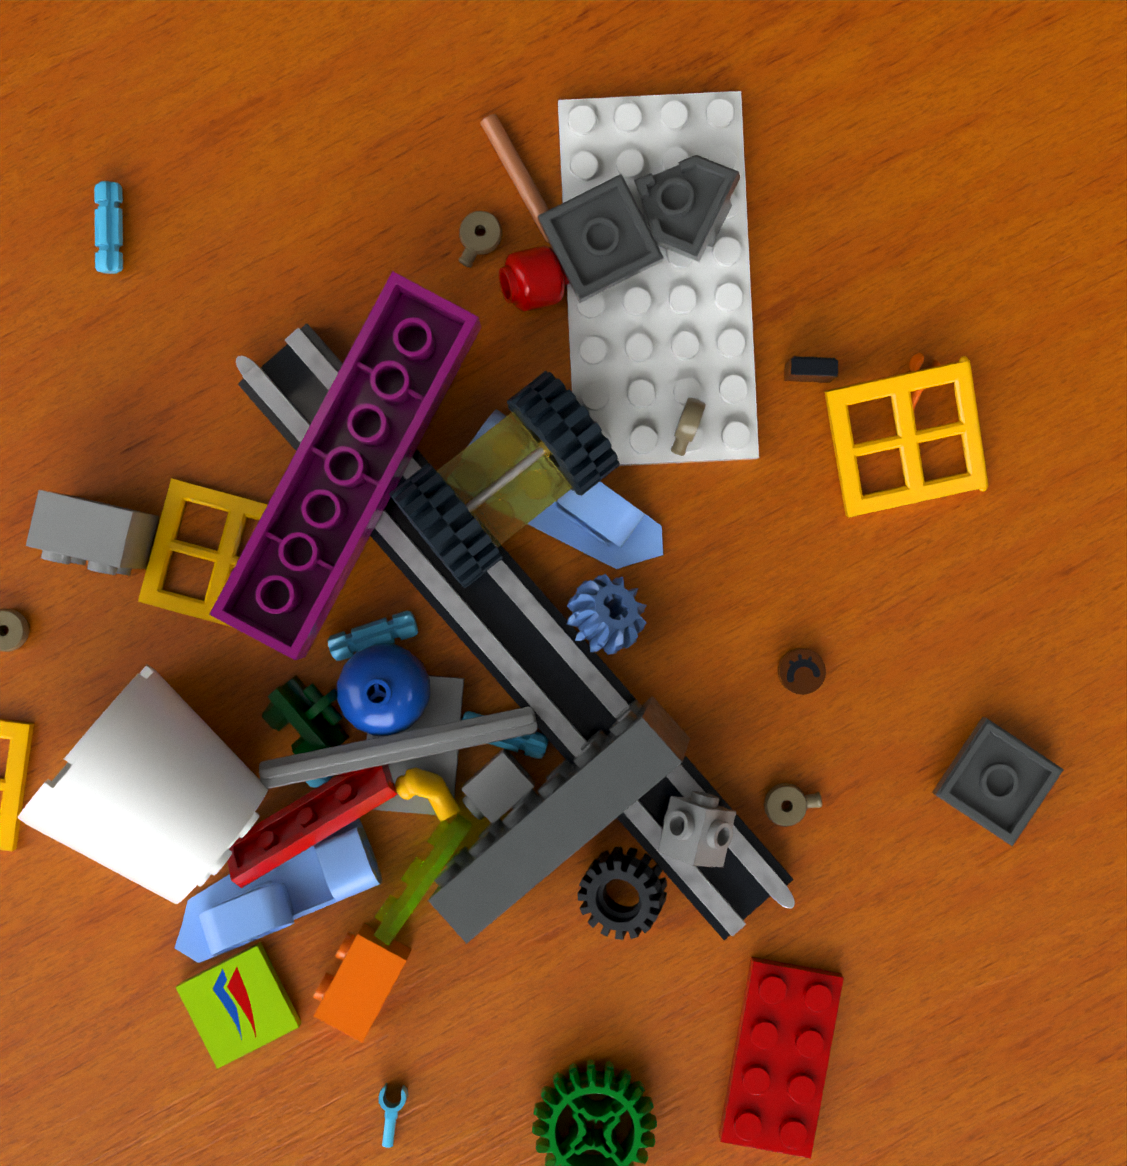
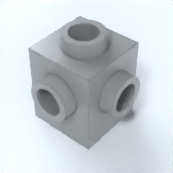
[658,791,736,867]

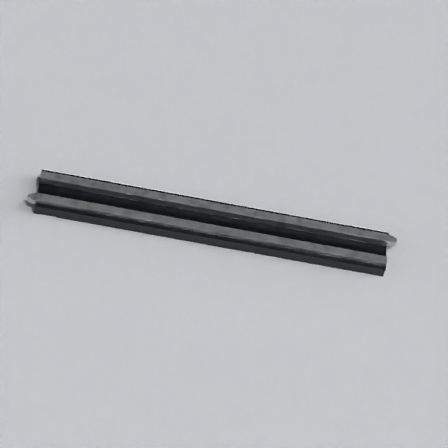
[236,323,795,940]

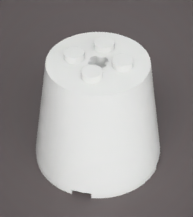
[18,664,268,904]

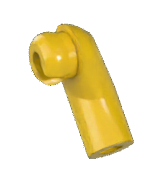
[395,767,460,821]

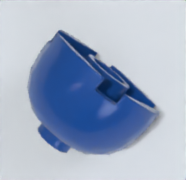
[337,644,430,736]

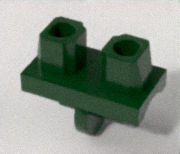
[262,675,349,754]

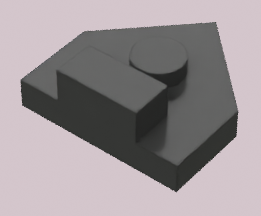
[634,155,740,262]

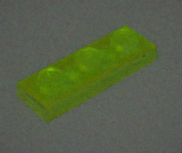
[374,814,472,946]

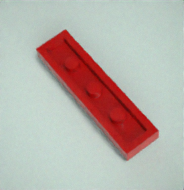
[227,764,398,888]

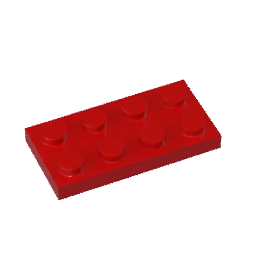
[719,957,844,1159]

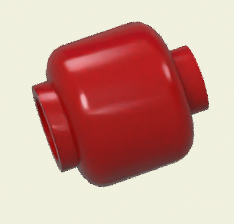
[499,245,569,312]

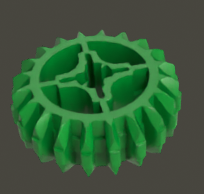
[532,1059,657,1166]

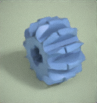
[567,573,647,655]

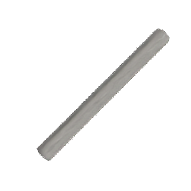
[259,706,538,789]

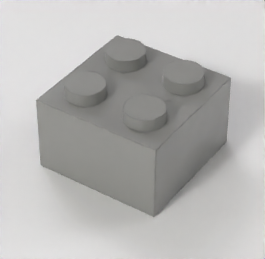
[26,490,159,576]

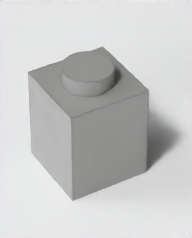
[461,748,535,824]

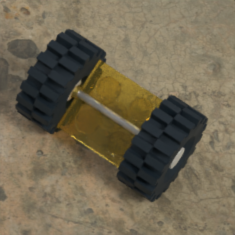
[389,371,620,588]

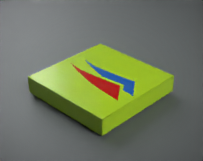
[176,942,302,1069]

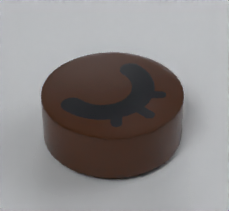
[778,648,826,695]

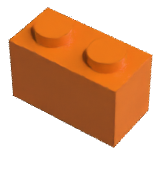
[313,923,412,1043]

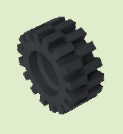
[578,847,667,940]

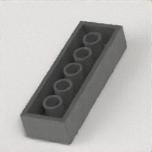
[428,696,690,944]

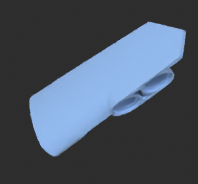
[446,409,663,569]
[174,818,382,963]

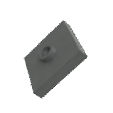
[538,174,664,303]
[932,717,1064,846]

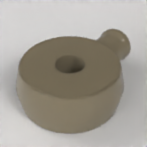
[458,211,502,268]
[671,398,706,456]
[0,609,30,652]
[764,783,822,826]

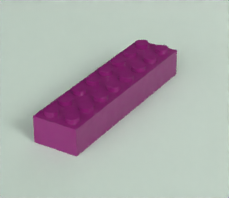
[209,271,481,660]

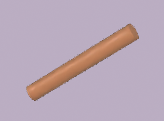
[480,114,549,243]

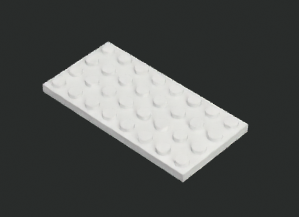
[558,91,759,466]

